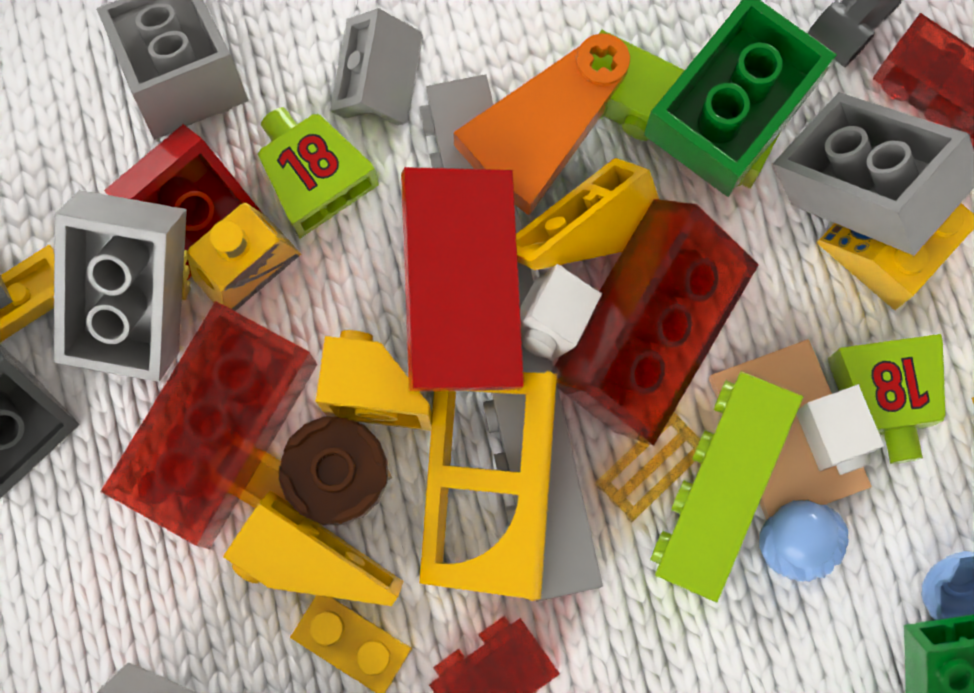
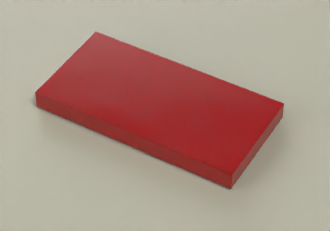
[401,167,524,391]

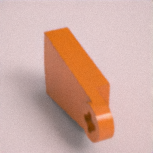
[453,33,630,215]

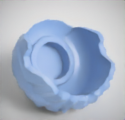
[759,500,849,582]
[921,551,974,620]

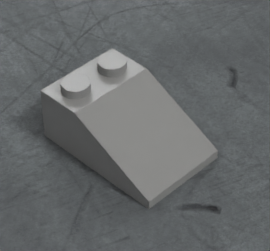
[96,0,249,140]

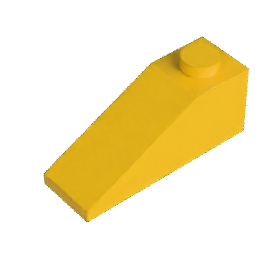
[516,158,667,270]
[223,491,404,606]

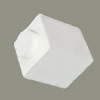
[520,264,602,361]
[796,384,884,475]

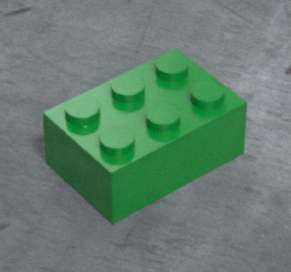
[644,0,837,197]

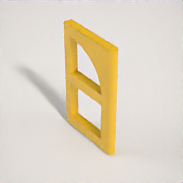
[419,371,557,601]

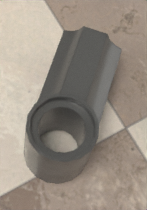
[807,0,904,68]

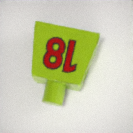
[257,107,379,239]
[828,334,946,464]

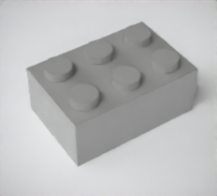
[772,92,974,256]
[54,190,186,382]

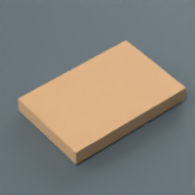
[708,339,872,521]

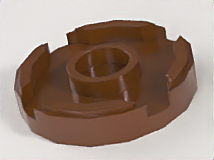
[279,416,388,525]

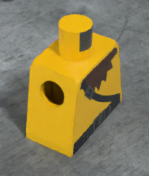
[187,203,301,318]

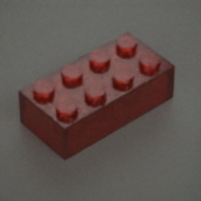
[551,199,759,446]
[100,301,318,550]

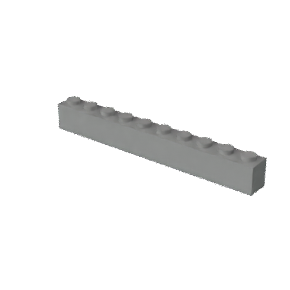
[419,74,603,602]

